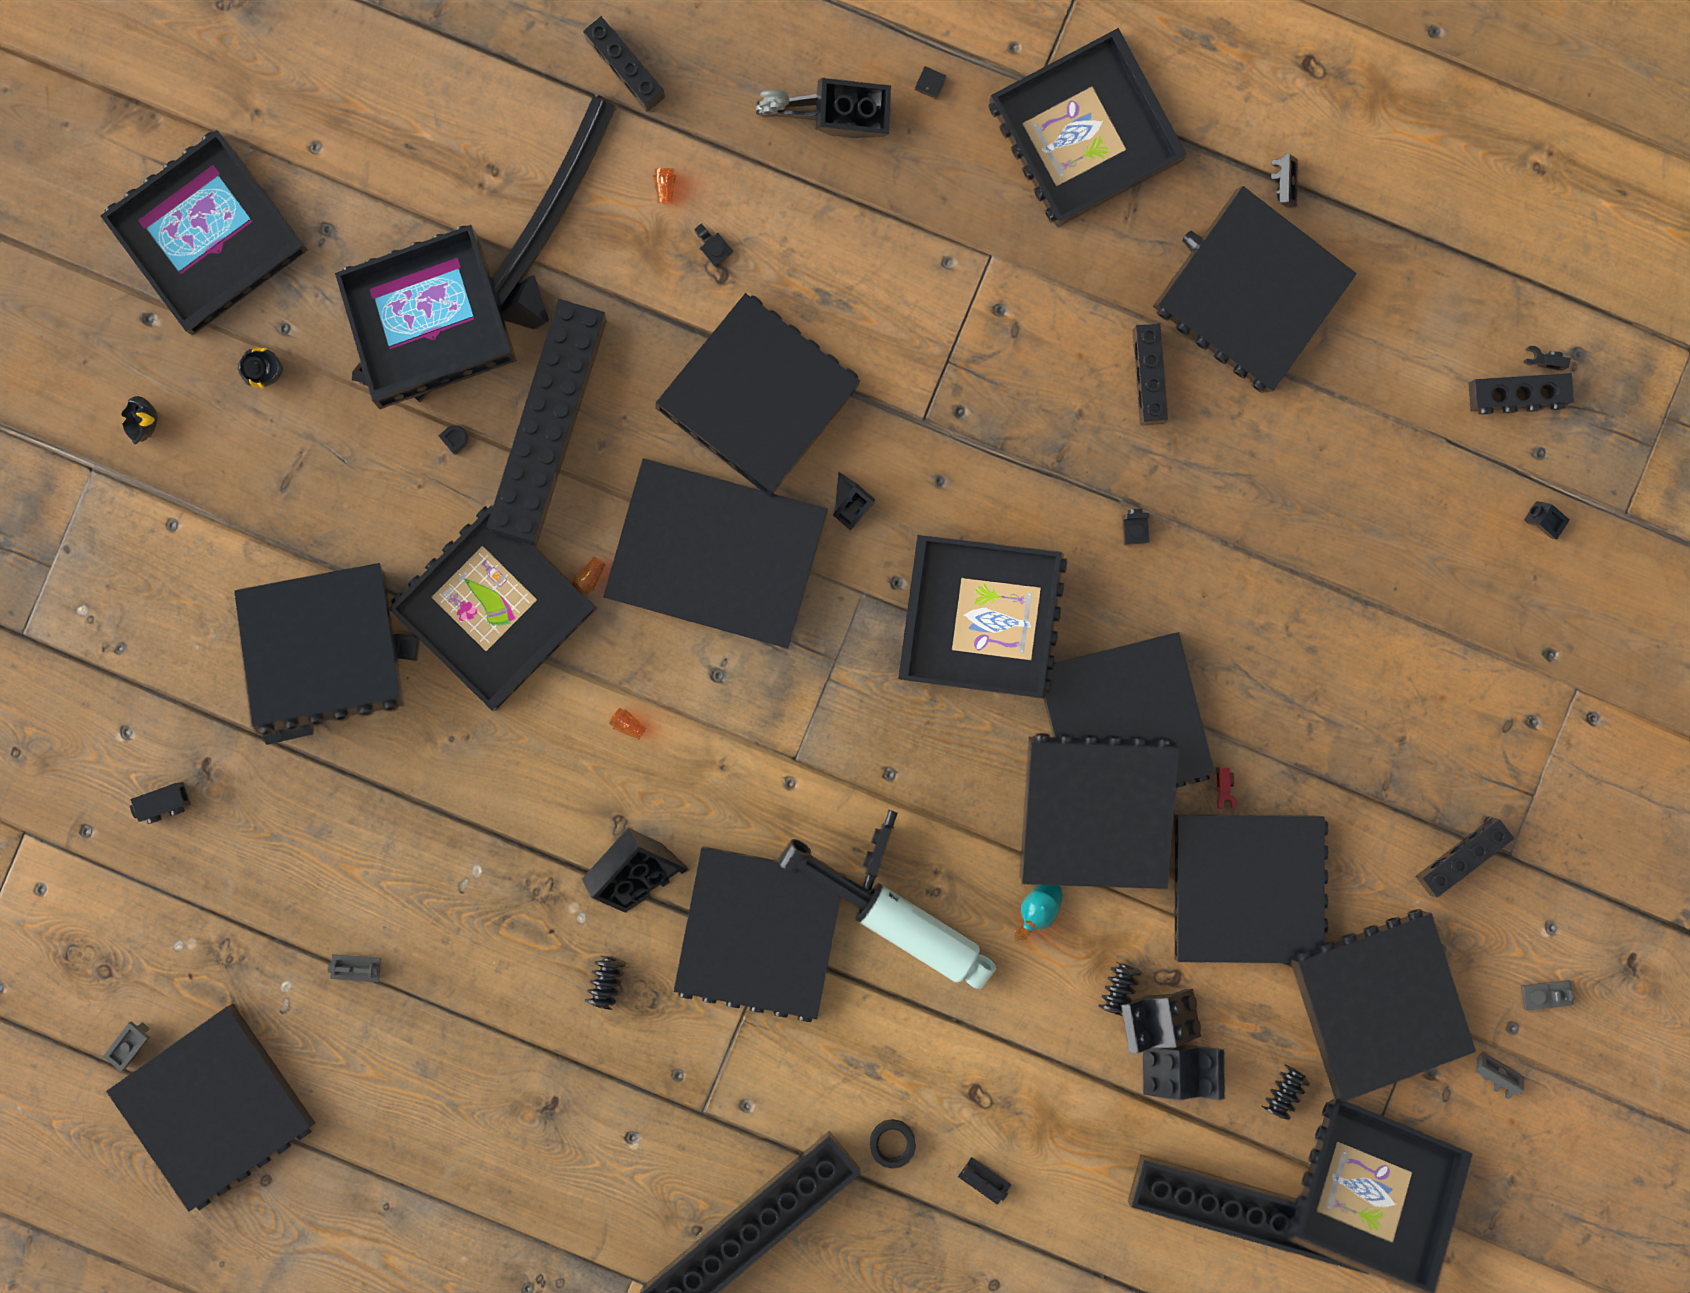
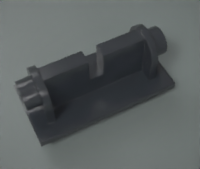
[958,1157,1011,1205]

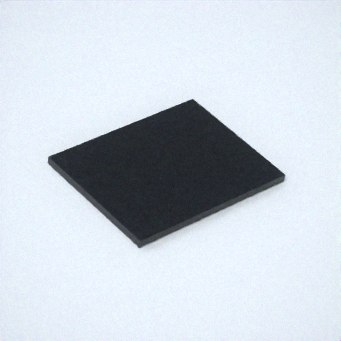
[603,458,828,649]

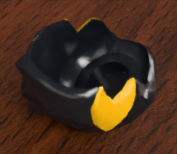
[237,347,283,388]
[121,396,158,445]

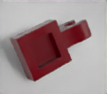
[1216,767,1237,809]

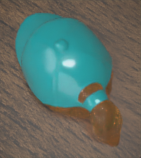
[1014,885,1063,941]

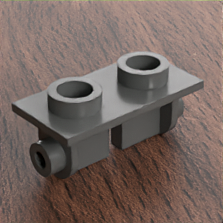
[328,954,381,982]

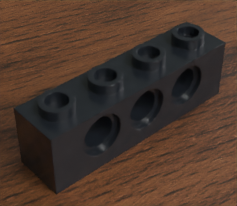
[583,16,665,112]
[1132,324,1168,425]
[1468,373,1574,415]
[1415,818,1515,898]

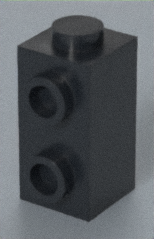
[130,782,191,824]

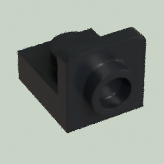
[1524,501,1570,540]
[1122,509,1149,545]

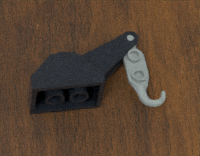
[756,78,891,138]

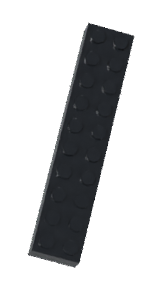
[486,299,607,546]
[640,1131,860,1293]
[1128,1154,1369,1275]

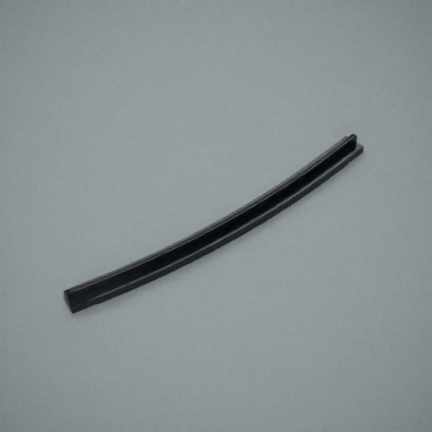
[414,97,616,402]

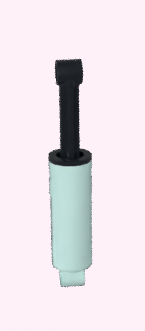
[778,839,996,989]

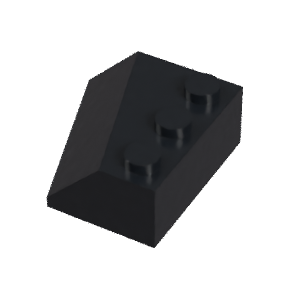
[582,828,689,913]

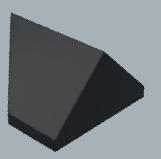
[501,275,549,329]
[833,472,875,531]

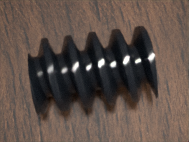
[585,955,626,1010]
[1098,961,1142,1016]
[1261,1064,1310,1120]

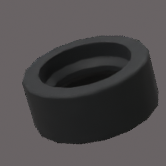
[869,1119,916,1169]

